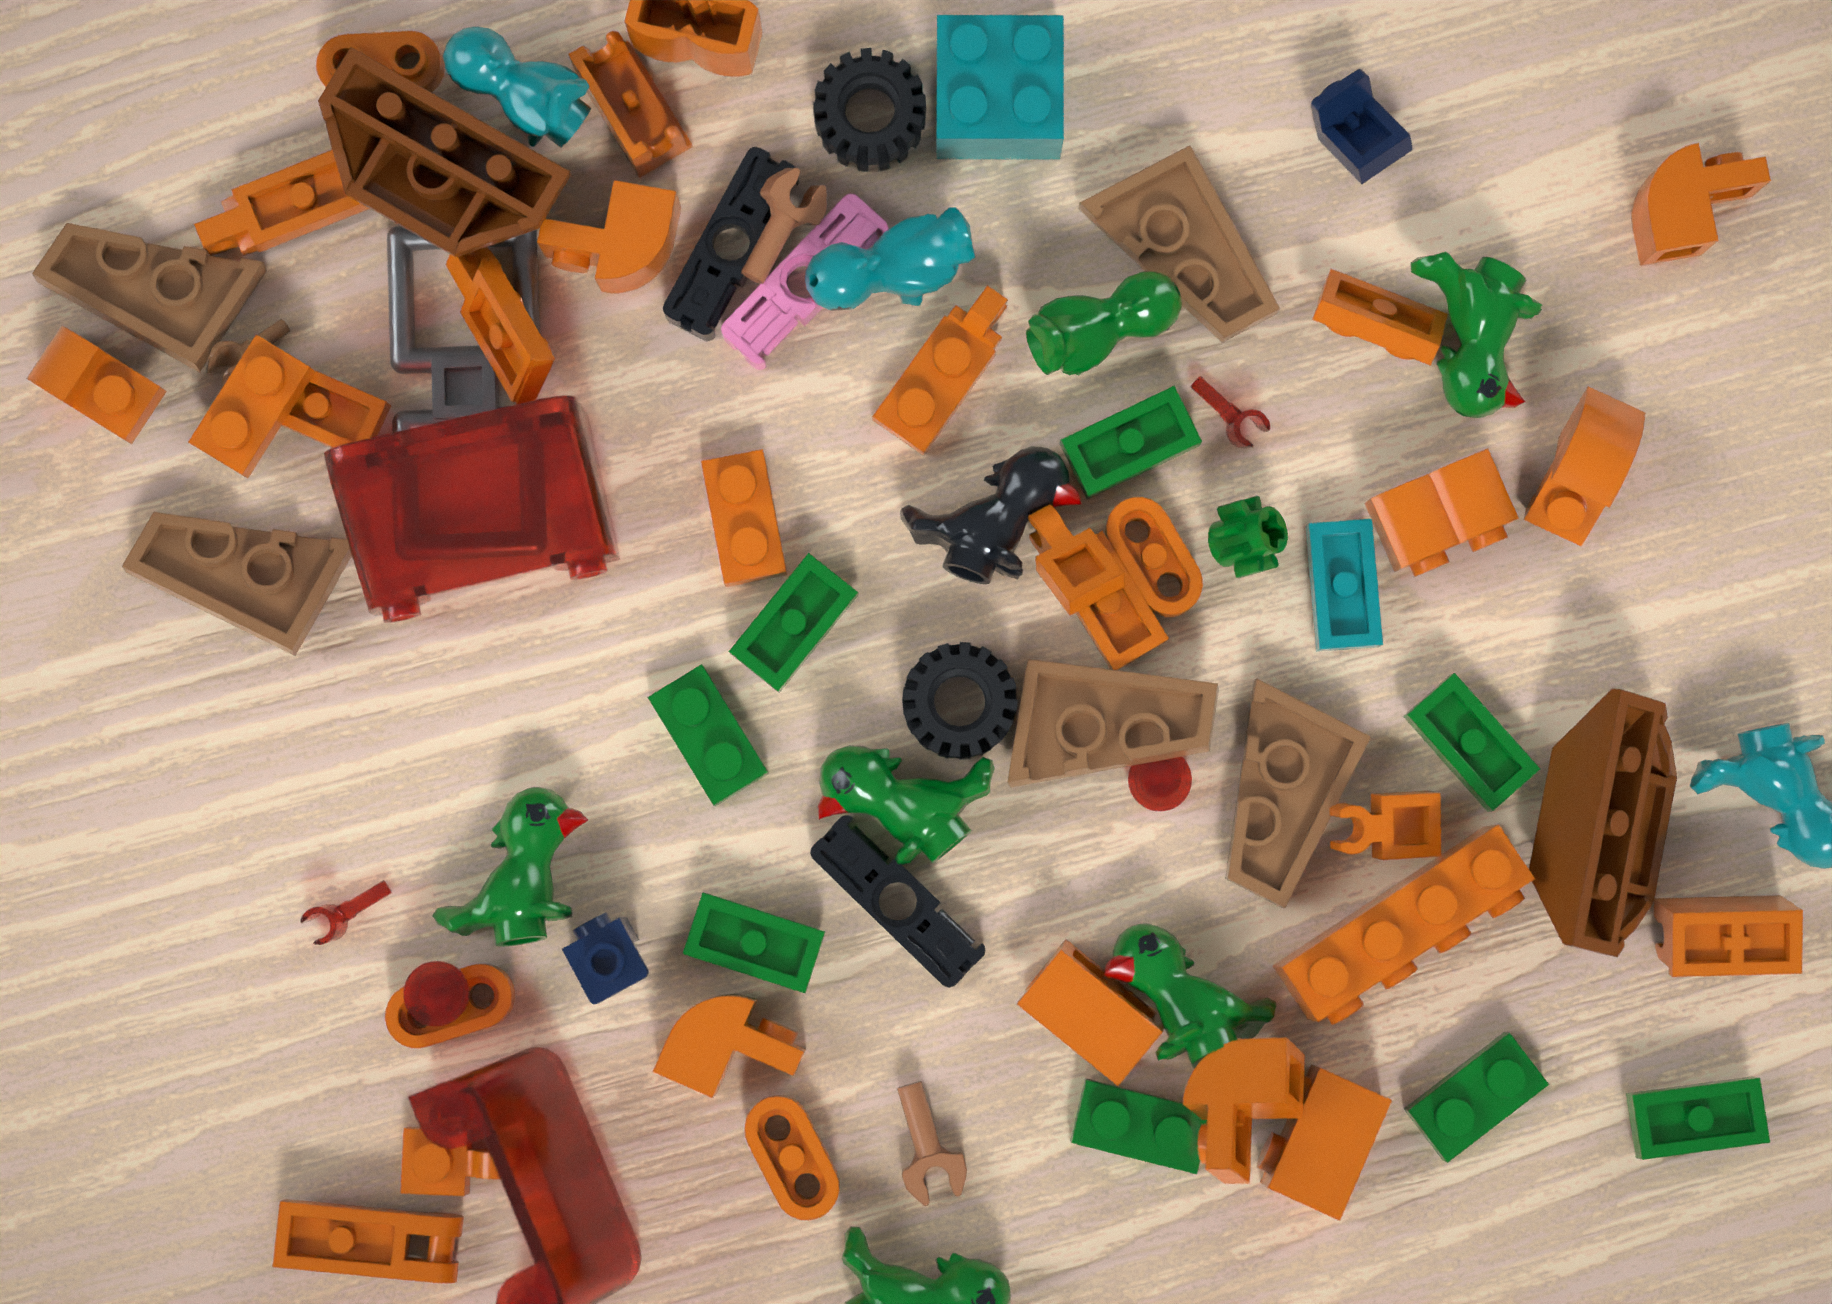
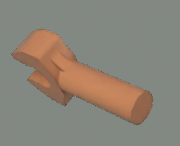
[741,168,827,284]
[897,1081,967,1206]

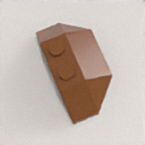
[318,47,572,258]
[1529,688,1677,957]

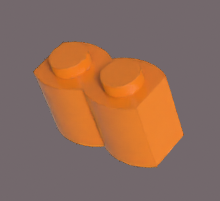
[624,0,763,77]
[1364,449,1519,577]

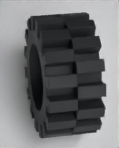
[813,48,926,172]
[902,642,1018,760]

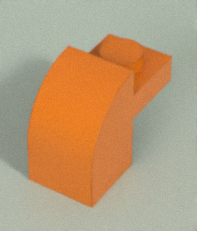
[1632,143,1771,266]
[537,180,681,293]
[26,325,167,444]
[1524,386,1646,546]
[653,994,806,1098]
[1183,1038,1305,1184]

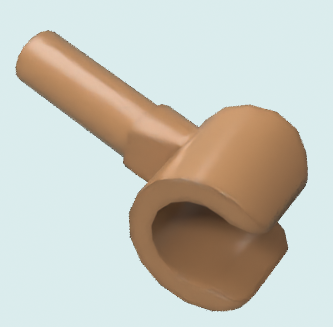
[207,319,290,389]

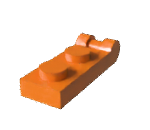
[272,1199,464,1284]

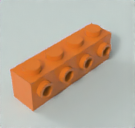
[1272,824,1535,1025]

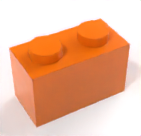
[1257,1064,1392,1221]

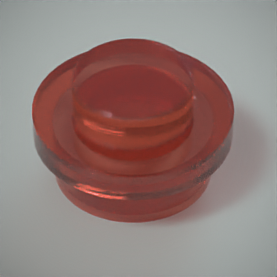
[1128,757,1192,812]
[403,961,470,1027]

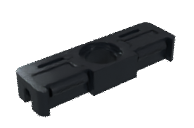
[663,147,799,341]
[810,815,985,988]

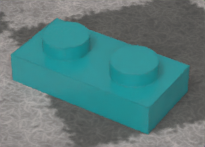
[1305,519,1383,652]

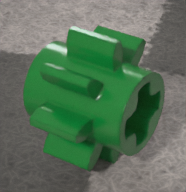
[1208,496,1288,578]

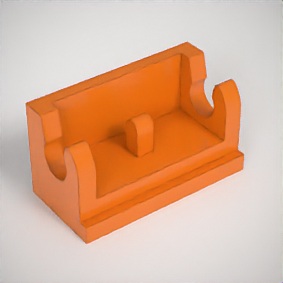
[568,31,693,178]
[1654,895,1803,977]
[1017,939,1164,1086]

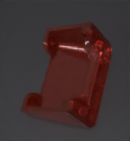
[324,395,621,623]
[408,1047,642,1304]

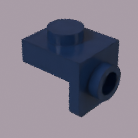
[1311,69,1413,184]
[562,912,649,1004]

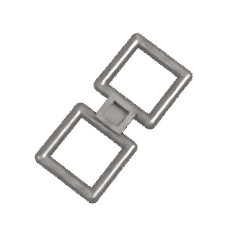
[387,226,547,560]

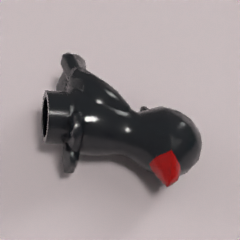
[900,446,1081,585]

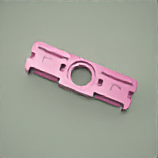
[721,193,888,370]

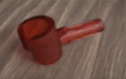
[1190,376,1270,449]
[300,880,392,945]

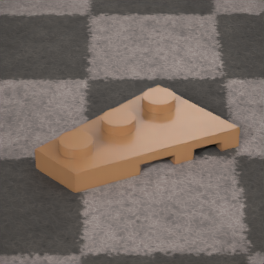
[1078,145,1280,343]
[32,223,267,373]
[122,512,357,656]
[1007,659,1219,788]
[1225,678,1371,908]

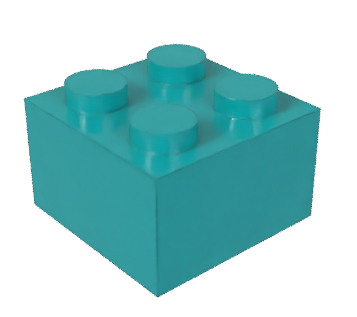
[936,15,1064,160]

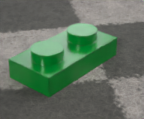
[1059,385,1202,500]
[728,553,859,693]
[647,664,769,806]
[1403,673,1540,812]
[683,892,825,993]
[1404,1032,1549,1163]
[1626,1076,1770,1160]
[1070,1078,1207,1174]

